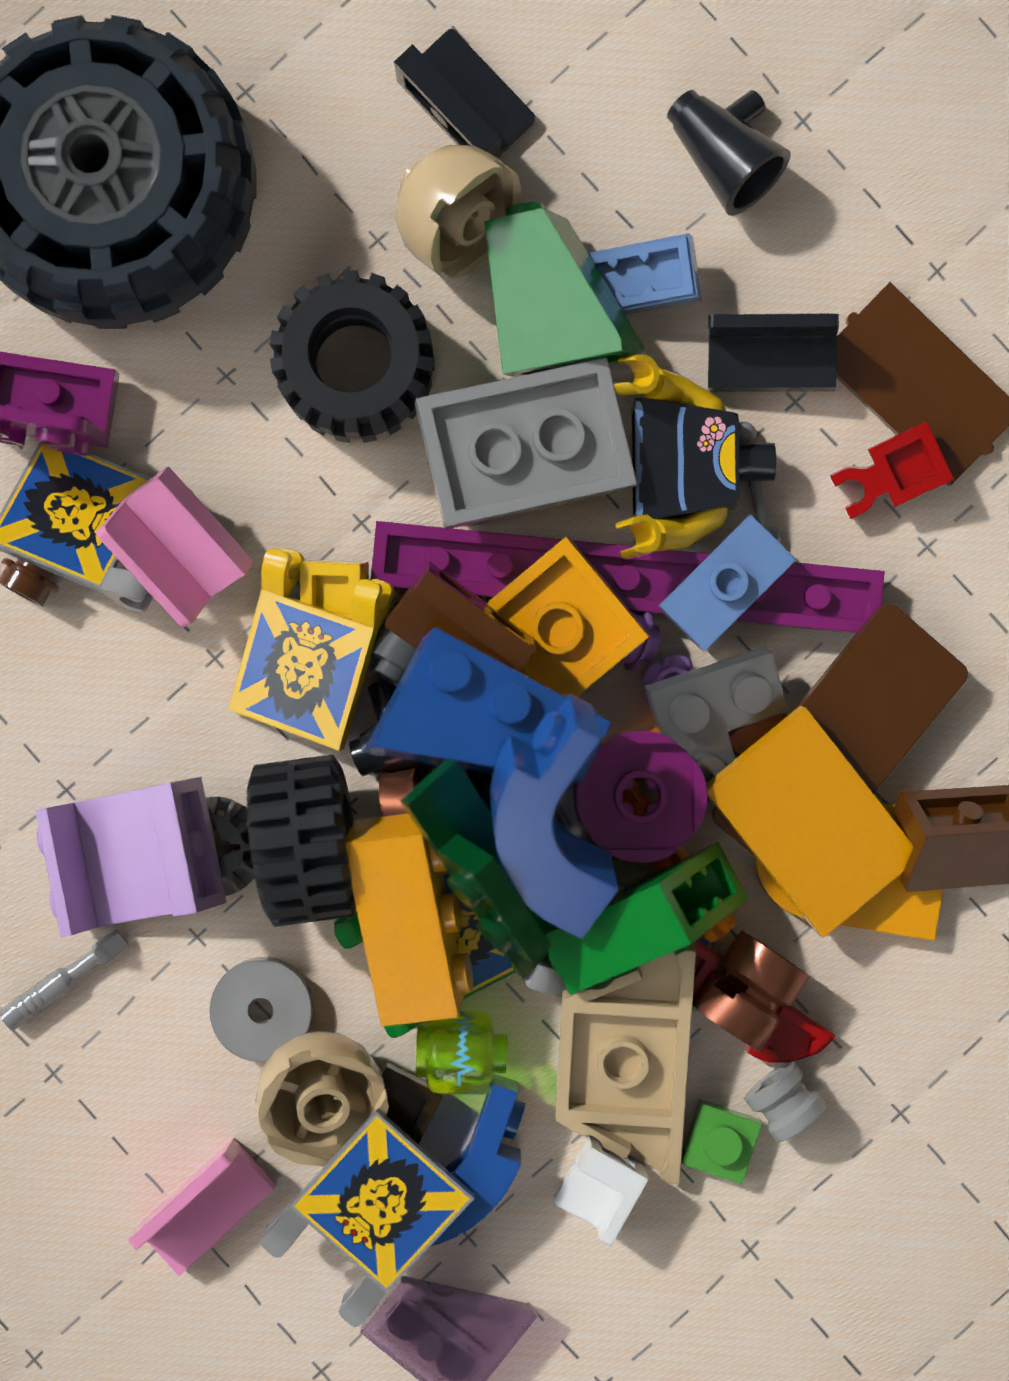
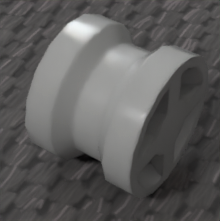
[744,1061,826,1142]

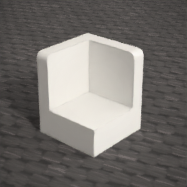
[555,1135,649,1246]

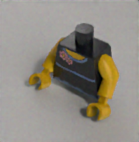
[614,354,776,559]

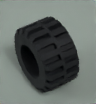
[270,270,435,443]
[247,754,356,927]

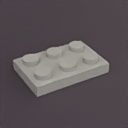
[415,358,637,530]

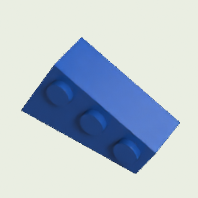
[363,627,611,785]

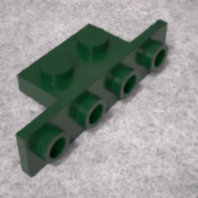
[400,759,555,978]

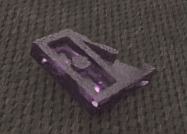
[360,1276,538,1381]

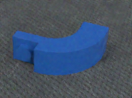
[490,694,619,939]
[431,1073,526,1246]

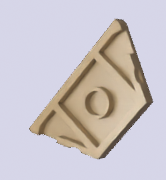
[555,943,696,1184]

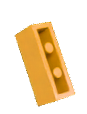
[346,813,473,1027]

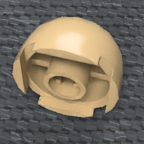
[395,145,522,279]
[255,1031,389,1166]

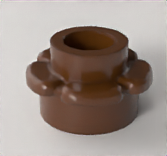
[0,558,59,607]

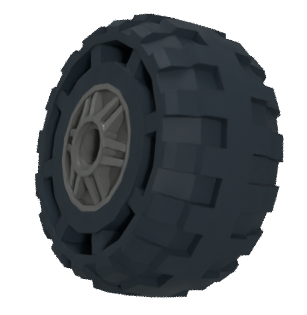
[0,15,257,329]

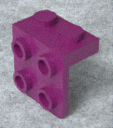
[0,352,120,456]

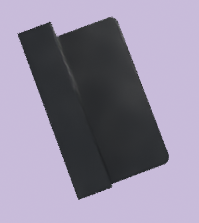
[394,29,535,159]
[708,313,839,392]

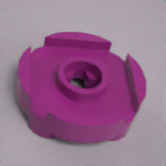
[574,731,707,863]

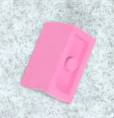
[97,466,254,628]
[128,1138,276,1276]

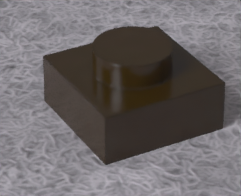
[382,1063,444,1144]

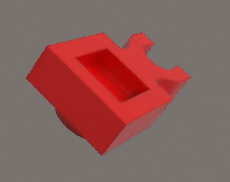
[830,420,954,519]

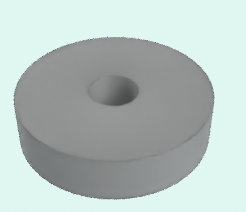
[209,957,314,1062]

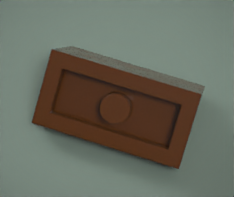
[385,561,536,671]
[893,785,1009,892]

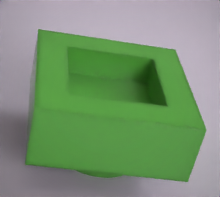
[681,1099,762,1184]

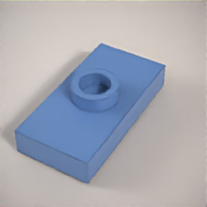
[588,233,702,315]
[658,514,796,652]

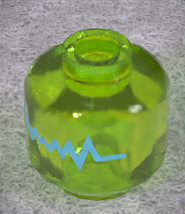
[416,1011,507,1095]

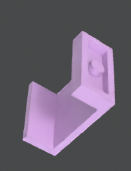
[35,777,227,937]

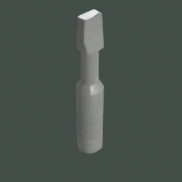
[0,929,129,1031]

